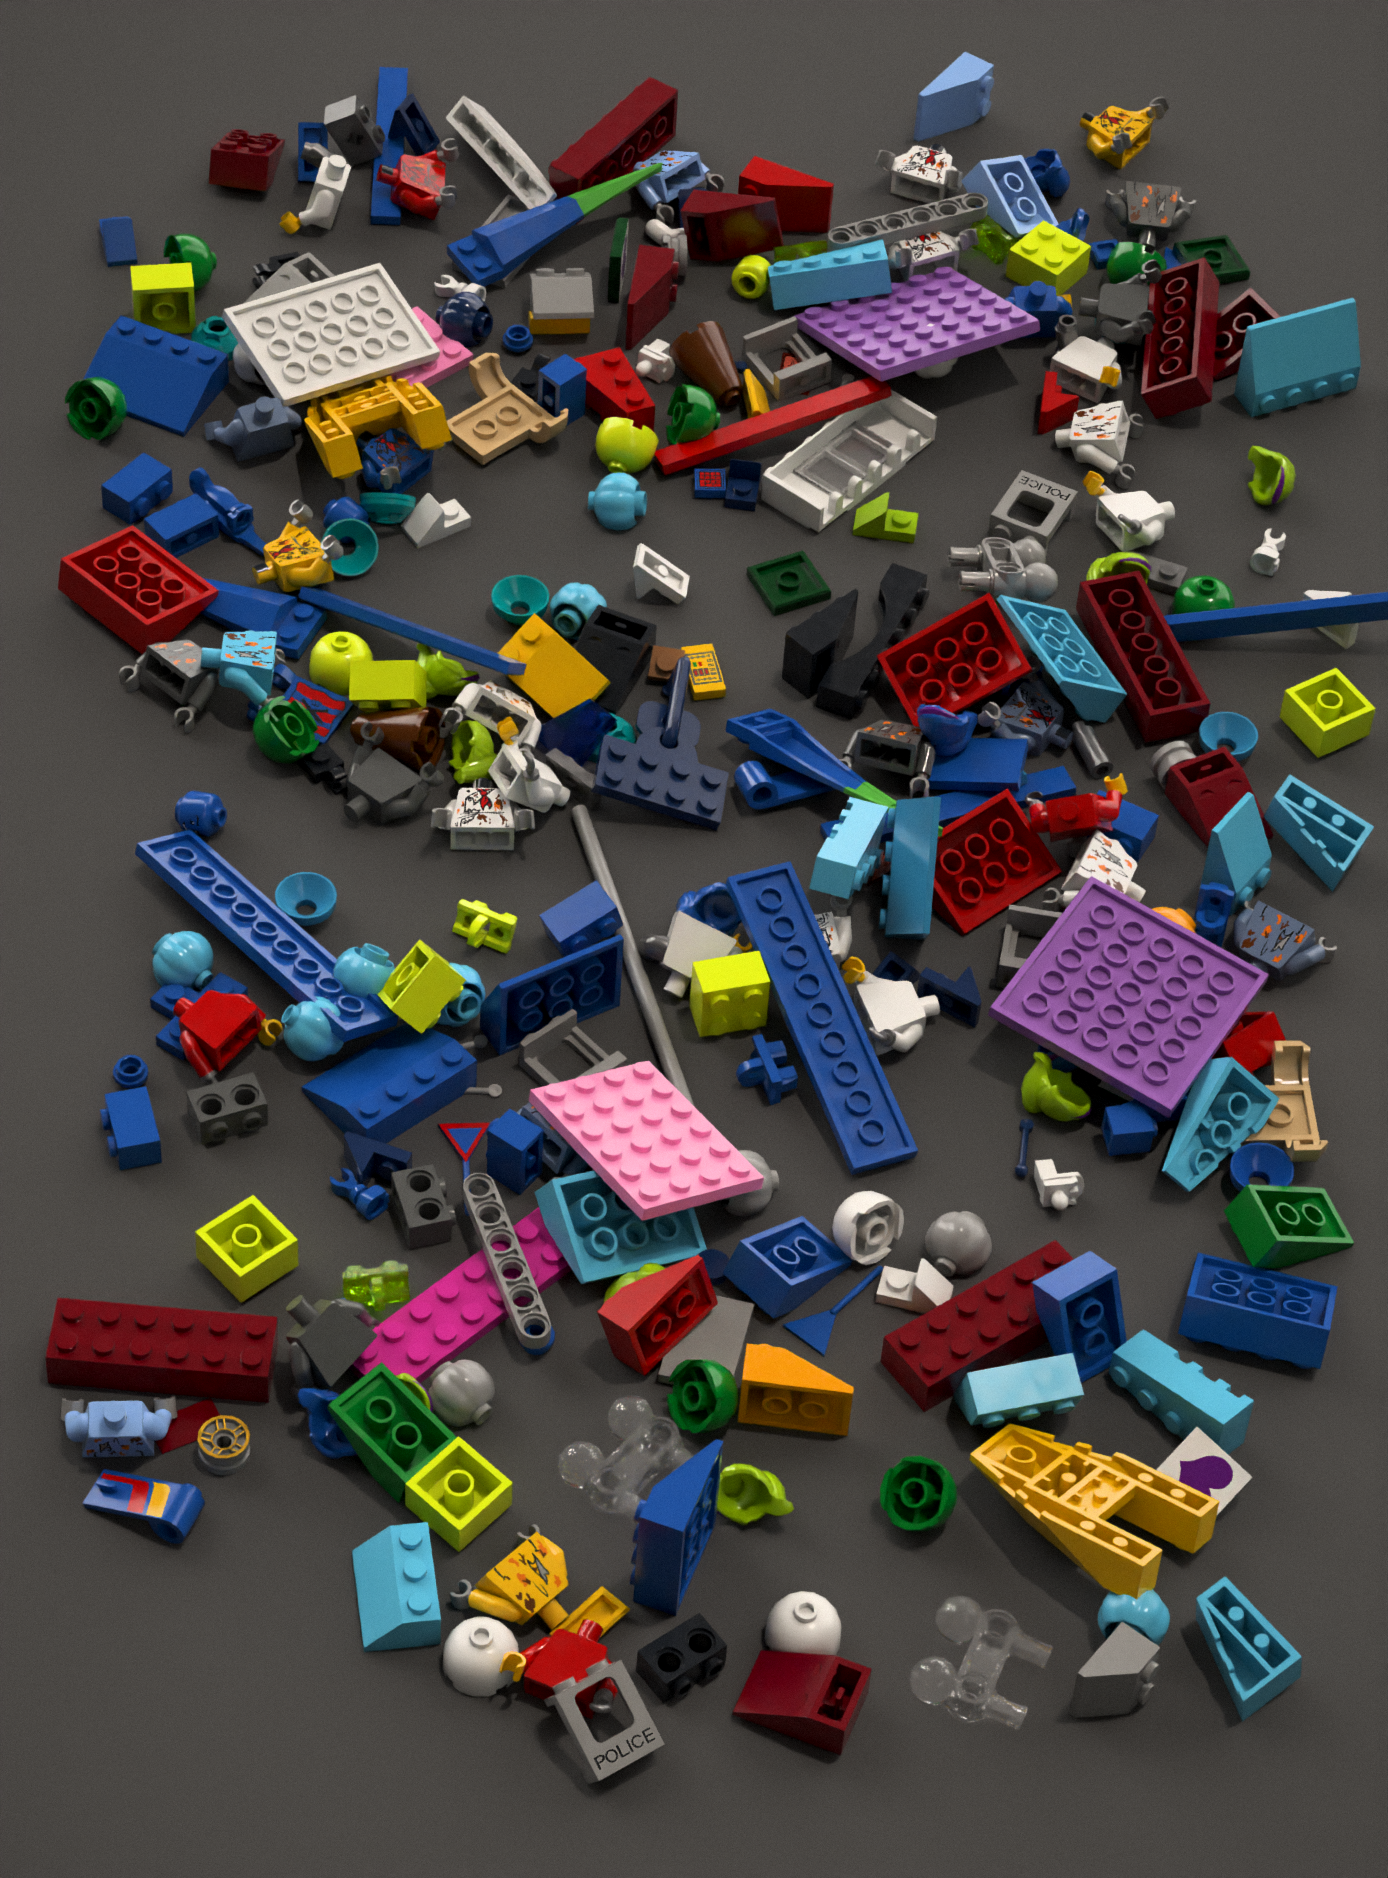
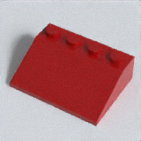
[58,525,219,654]
[877,592,1033,727]
[932,788,1062,935]

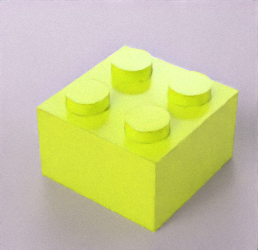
[1006,220,1091,295]
[130,263,196,334]
[349,660,427,712]
[1279,668,1376,758]
[377,939,466,1034]
[689,951,770,1037]
[195,1195,299,1303]
[405,1436,513,1552]

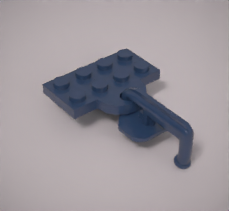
[591,656,729,830]

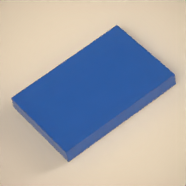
[927,738,1028,792]

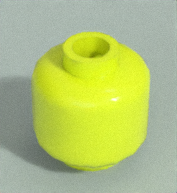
[731,255,771,299]

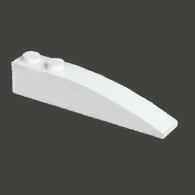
[446,96,557,209]

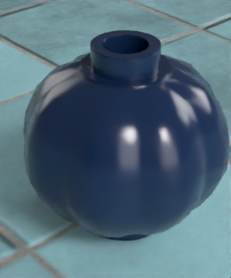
[436,292,493,347]

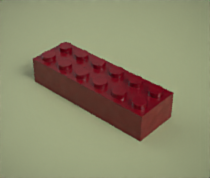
[548,77,678,225]
[1141,257,1219,419]
[1076,570,1211,742]
[880,1240,1074,1412]
[45,1297,278,1403]

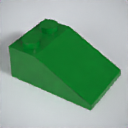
[1224,1184,1354,1268]
[327,1362,457,1503]

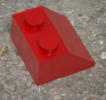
[1212,1012,1286,1076]

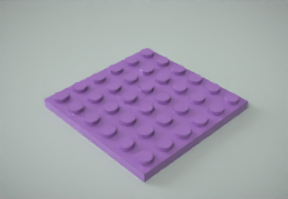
[794,267,1040,382]
[988,876,1269,1118]

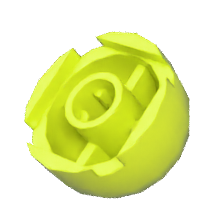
[595,417,659,473]
[309,631,374,695]

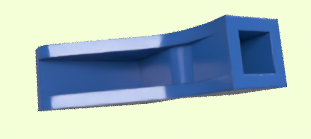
[1101,1091,1190,1156]

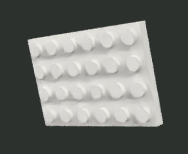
[222,263,441,407]

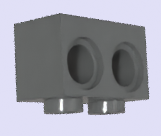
[186,1072,268,1144]
[391,1164,456,1250]

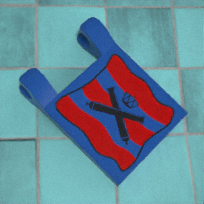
[247,664,354,746]

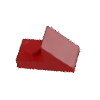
[1038,371,1079,435]

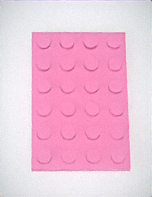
[529,1061,764,1221]

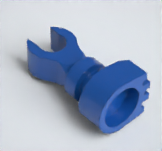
[330,1168,390,1220]

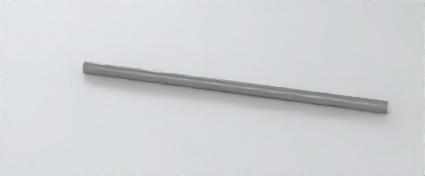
[571,805,695,1107]

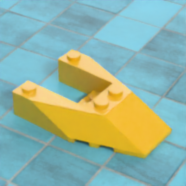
[304,375,452,479]
[969,1423,1220,1600]

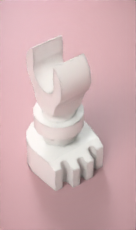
[434,275,486,301]
[1250,528,1286,576]

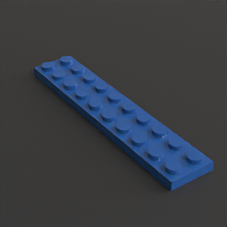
[135,829,399,1042]
[726,861,918,1175]

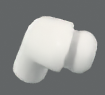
[645,219,685,245]

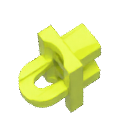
[452,899,517,953]

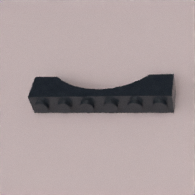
[816,563,930,720]

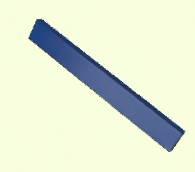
[371,67,408,225]
[299,587,527,676]
[1164,592,1388,642]
[820,766,1076,843]

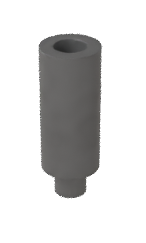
[1072,721,1114,779]

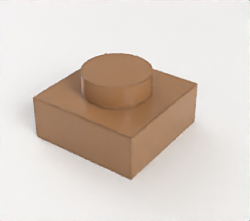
[648,645,686,682]

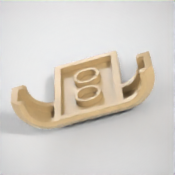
[447,353,568,465]
[1241,1041,1328,1162]

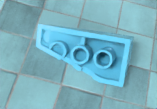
[1162,1057,1279,1192]

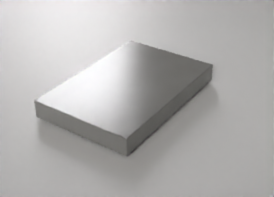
[658,1295,754,1385]

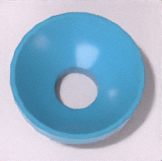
[1199,712,1258,761]
[275,872,337,926]

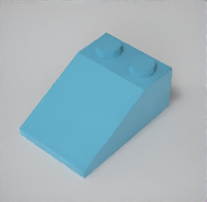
[1198,792,1272,916]

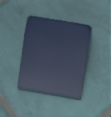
[872,951,920,985]

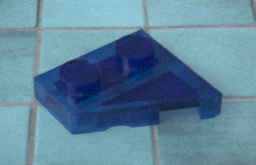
[538,699,617,767]

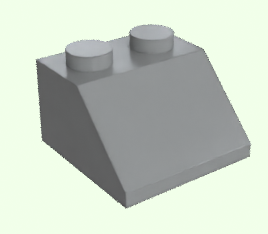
[529,268,594,319]
[1069,1622,1160,1718]

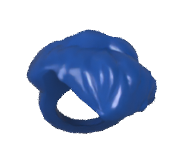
[1056,208,1090,241]

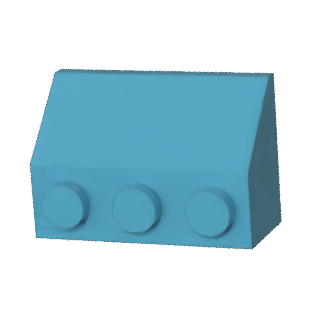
[954,1353,1084,1428]
[352,1522,441,1652]

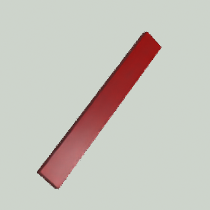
[654,376,892,475]

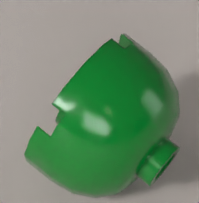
[163,234,217,292]
[1106,242,1167,285]
[65,377,127,440]
[666,384,720,444]
[1171,575,1235,615]
[253,696,319,764]
[667,1359,738,1433]
[880,1455,957,1532]

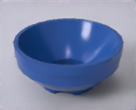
[1230,1142,1294,1192]

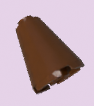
[669,321,744,407]
[350,707,445,772]

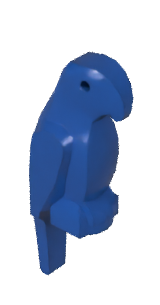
[189,467,266,557]

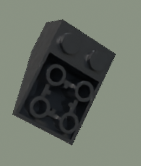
[782,589,858,699]
[575,605,657,715]

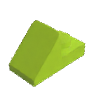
[853,492,919,543]

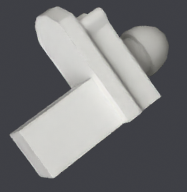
[636,339,675,383]
[1034,1159,1084,1211]

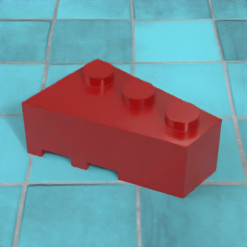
[574,347,655,432]

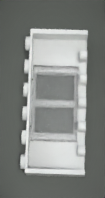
[761,390,937,533]

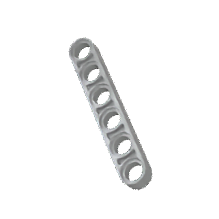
[827,193,988,252]
[463,1173,551,1349]

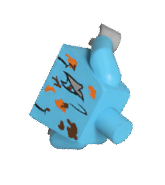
[201,630,286,713]

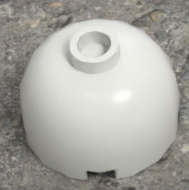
[832,1191,904,1265]
[765,1591,842,1655]
[443,1617,519,1697]

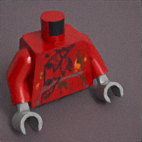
[376,138,459,220]

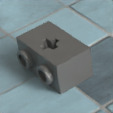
[324,95,385,166]

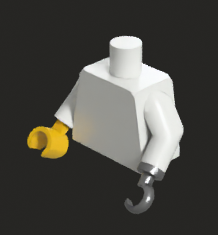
[1082,471,1175,552]
[488,716,570,813]
[842,956,940,1056]

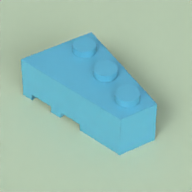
[1264,774,1374,892]
[1196,1576,1302,1722]

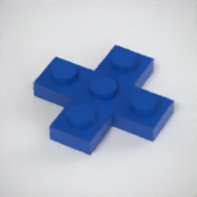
[150,972,248,1061]

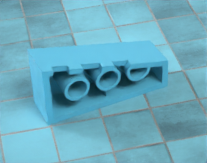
[768,239,892,310]
[809,797,888,899]
[1109,1329,1254,1455]

